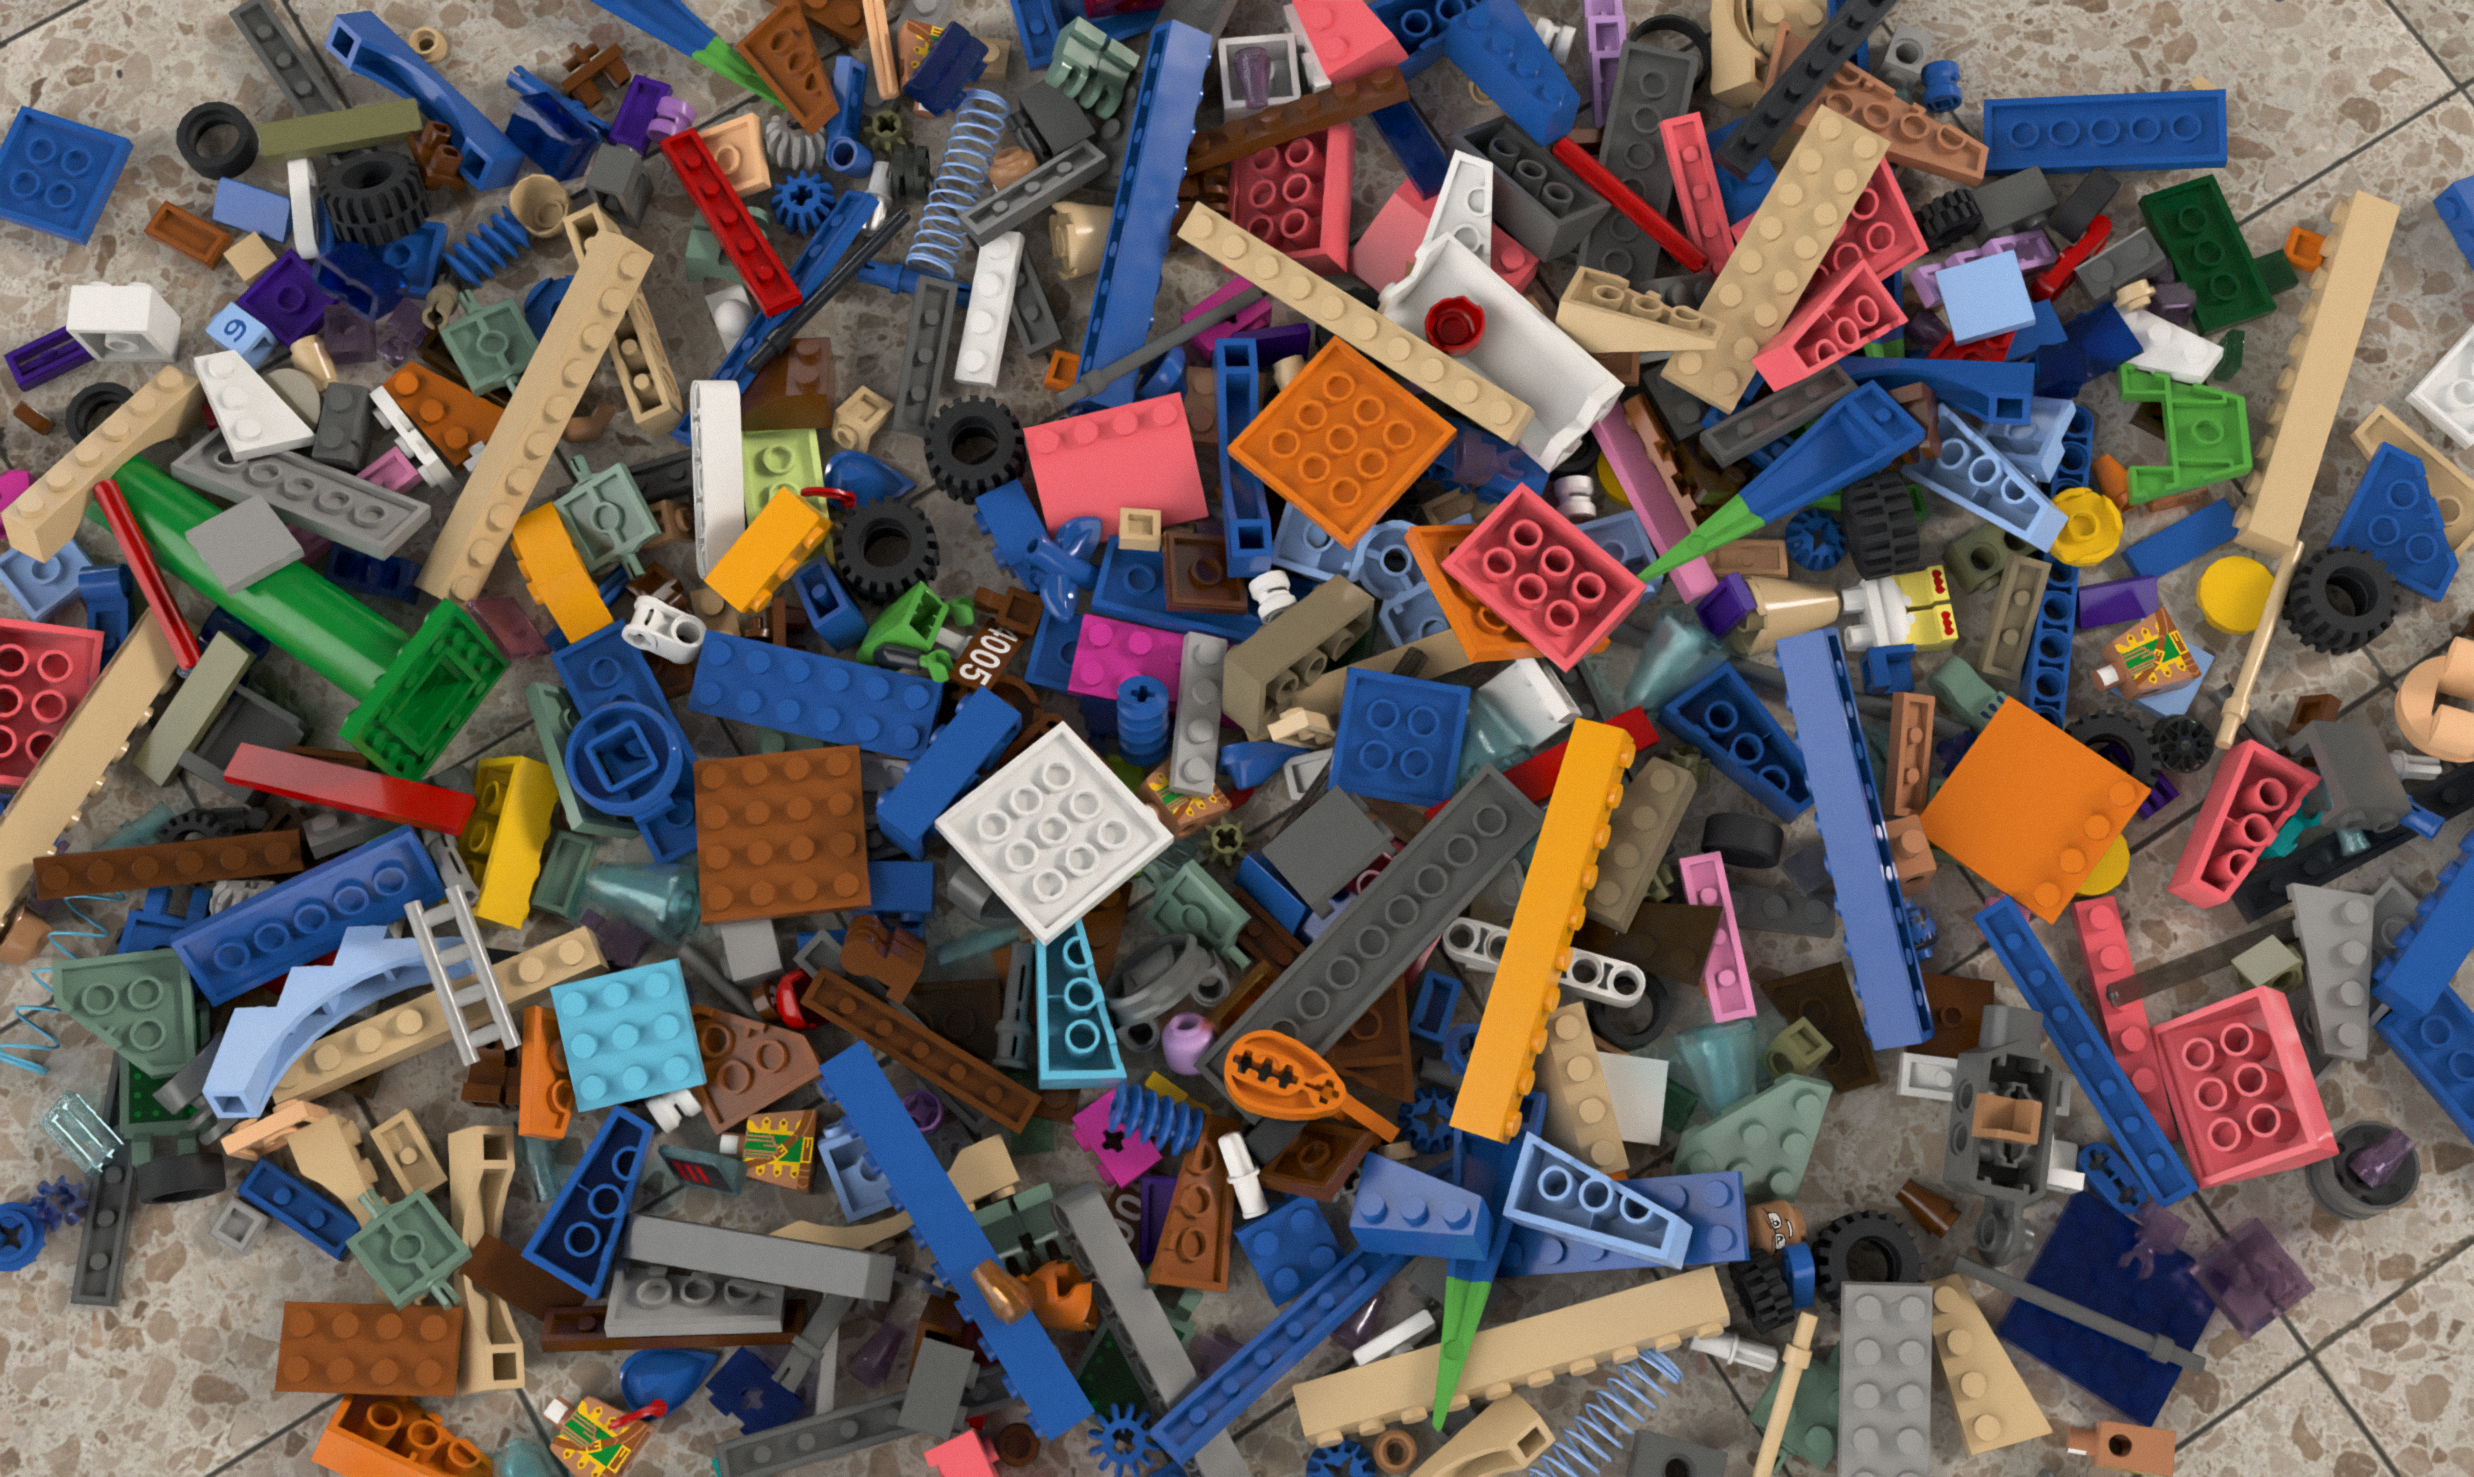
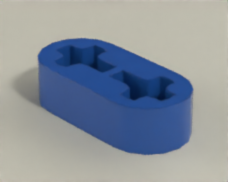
[2075,1142,2148,1215]
[1781,1242,1815,1310]

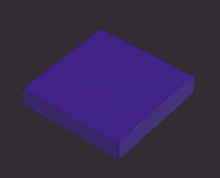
[235,248,350,353]

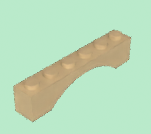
[1709,0,1769,110]
[0,364,206,564]
[286,1113,428,1306]
[448,1126,525,1395]
[769,1133,1022,1292]
[1409,1388,1556,1477]

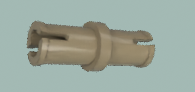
[422,274,462,330]

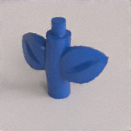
[1023,516,1102,624]

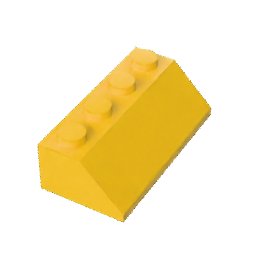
[438,755,560,930]

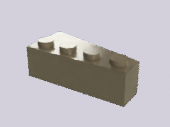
[1221,573,1375,738]
[1583,756,1697,934]

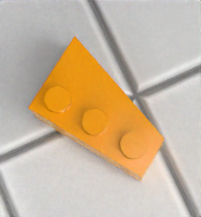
[703,486,838,615]
[508,501,615,644]

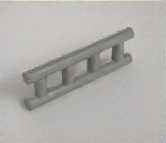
[403,884,522,1067]

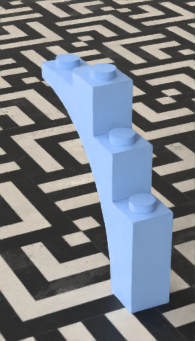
[202,925,476,1118]

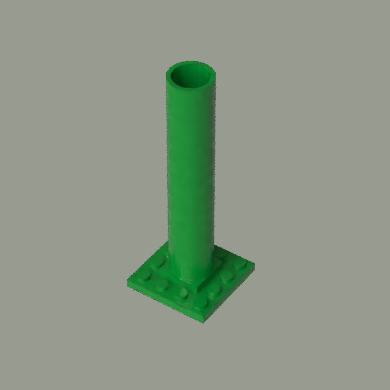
[84,453,512,782]

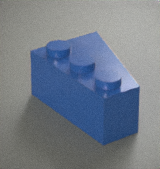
[1349,1151,1495,1261]

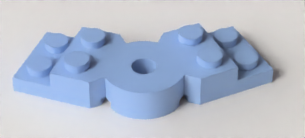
[1271,502,1452,681]

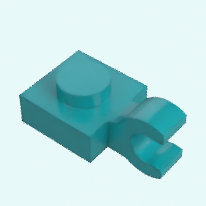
[2258,796,2324,861]

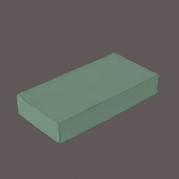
[530,829,600,921]

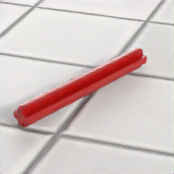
[1552,137,1710,274]
[93,479,202,670]

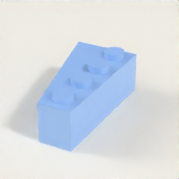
[1900,402,2069,553]
[1502,1131,1693,1270]

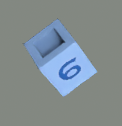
[205,302,280,371]

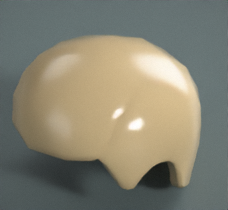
[509,174,573,239]

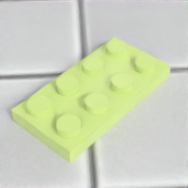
[741,428,837,570]

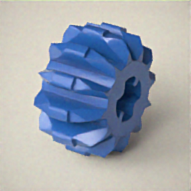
[770,169,837,239]
[1088,1402,1162,1477]

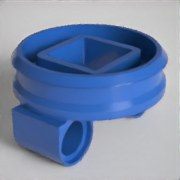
[565,700,683,827]

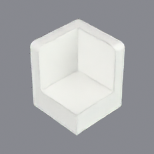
[2046,1134,2085,1195]

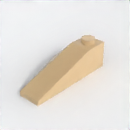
[1555,266,1726,353]

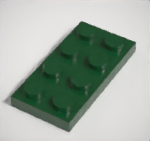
[2138,174,2277,337]

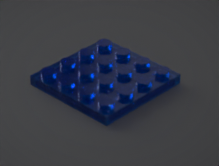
[1994,1190,2230,1427]

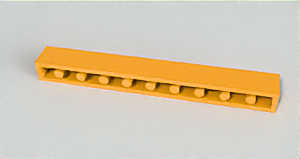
[1449,717,1636,1145]

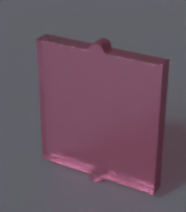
[465,595,553,660]

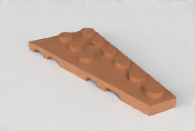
[1760,20,1989,187]

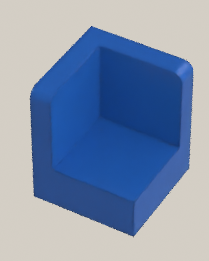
[1859,643,1917,697]

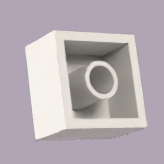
[1217,33,1301,125]
[66,281,181,362]

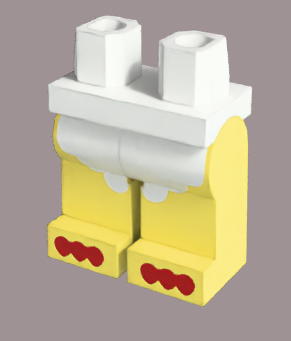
[1839,565,1958,653]

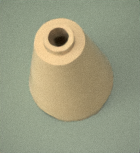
[1049,201,1114,280]
[1728,575,1842,656]

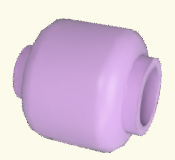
[1161,1012,1217,1077]

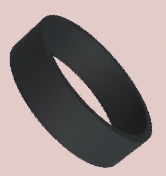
[1629,14,1711,94]

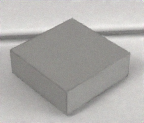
[207,1196,272,1256]

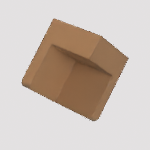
[1971,1093,2042,1145]

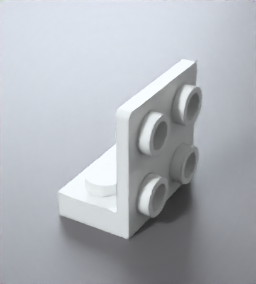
[1472,657,1583,759]

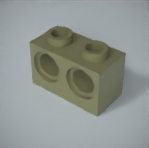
[1941,522,2040,596]

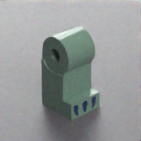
[1928,656,2008,736]

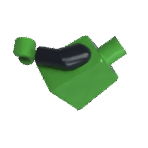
[856,580,976,683]

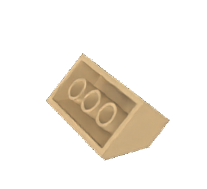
[1531,1001,1630,1175]

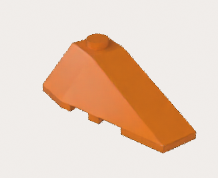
[311,1394,505,1477]

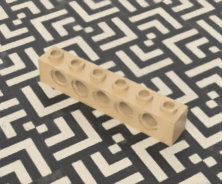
[562,202,686,438]

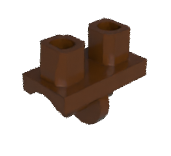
[561,42,632,111]
[407,121,465,191]
[740,597,806,652]

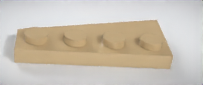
[2349,403,2474,559]
[1924,1273,2054,1456]

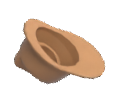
[0,896,54,966]

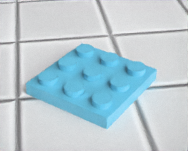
[550,958,707,1113]

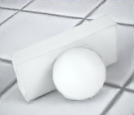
[705,284,755,355]

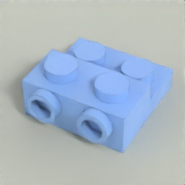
[1979,396,2076,485]
[1574,510,1663,604]
[818,1120,893,1224]

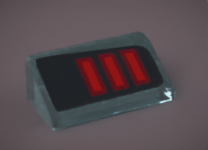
[658,1144,748,1196]

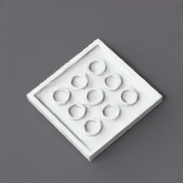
[934,721,1174,947]

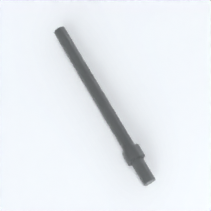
[1055,285,1263,409]
[1951,1253,2206,1374]

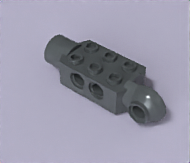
[1942,1005,2061,1268]

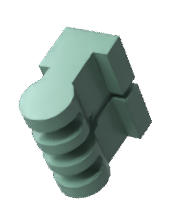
[1045,16,1140,120]
[685,206,771,285]
[971,1181,1072,1277]

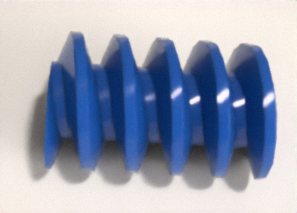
[442,205,532,289]
[1116,675,1170,767]
[1108,1079,1204,1156]

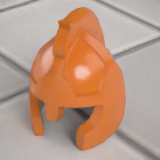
[1013,1260,1099,1332]

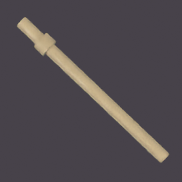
[2214,539,2305,750]
[1752,1311,1818,1477]

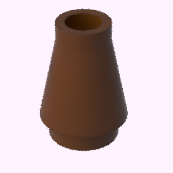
[1895,1178,1962,1239]

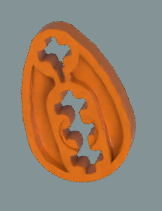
[1224,1030,1346,1121]

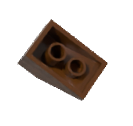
[740,337,836,431]

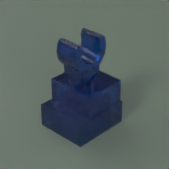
[1078,696,1119,762]

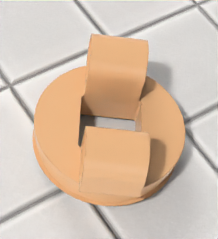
[2394,636,2474,762]

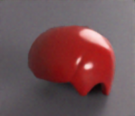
[1424,296,1485,356]
[776,968,831,1031]

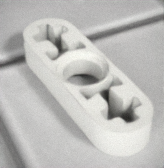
[287,156,320,259]

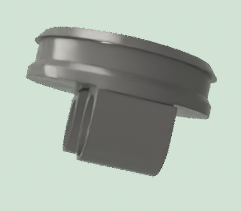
[945,845,1024,928]
[1103,931,1230,1053]

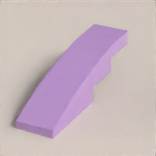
[1582,0,1627,129]
[1908,229,2057,309]

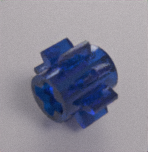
[27,1175,89,1232]

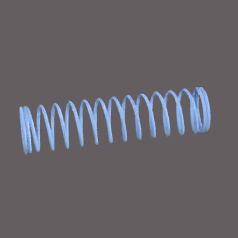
[905,89,1011,280]
[1529,1347,1683,1477]

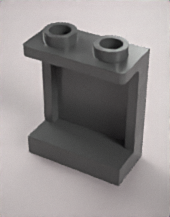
[176,682,315,808]
[2286,720,2413,833]
[1261,784,1398,921]

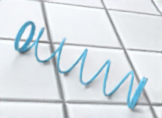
[0,891,126,1076]

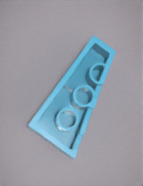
[1035,918,1127,1090]

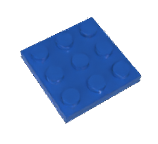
[0,105,134,246]
[1326,666,1471,808]

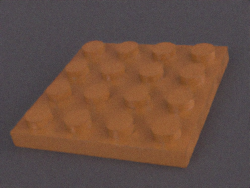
[693,744,872,926]

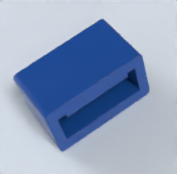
[1408,970,1463,1047]

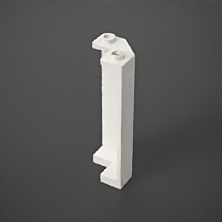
[1376,231,1625,473]

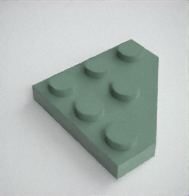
[52,948,198,1079]
[1670,1072,1833,1203]

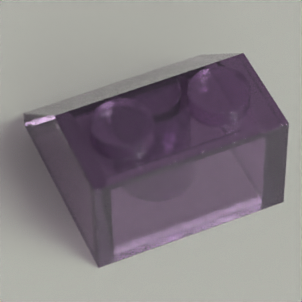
[2187,1217,2316,1341]

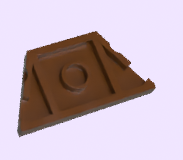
[1325,973,1415,1105]

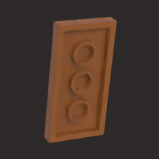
[274,1301,465,1397]

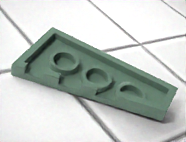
[524,682,641,840]

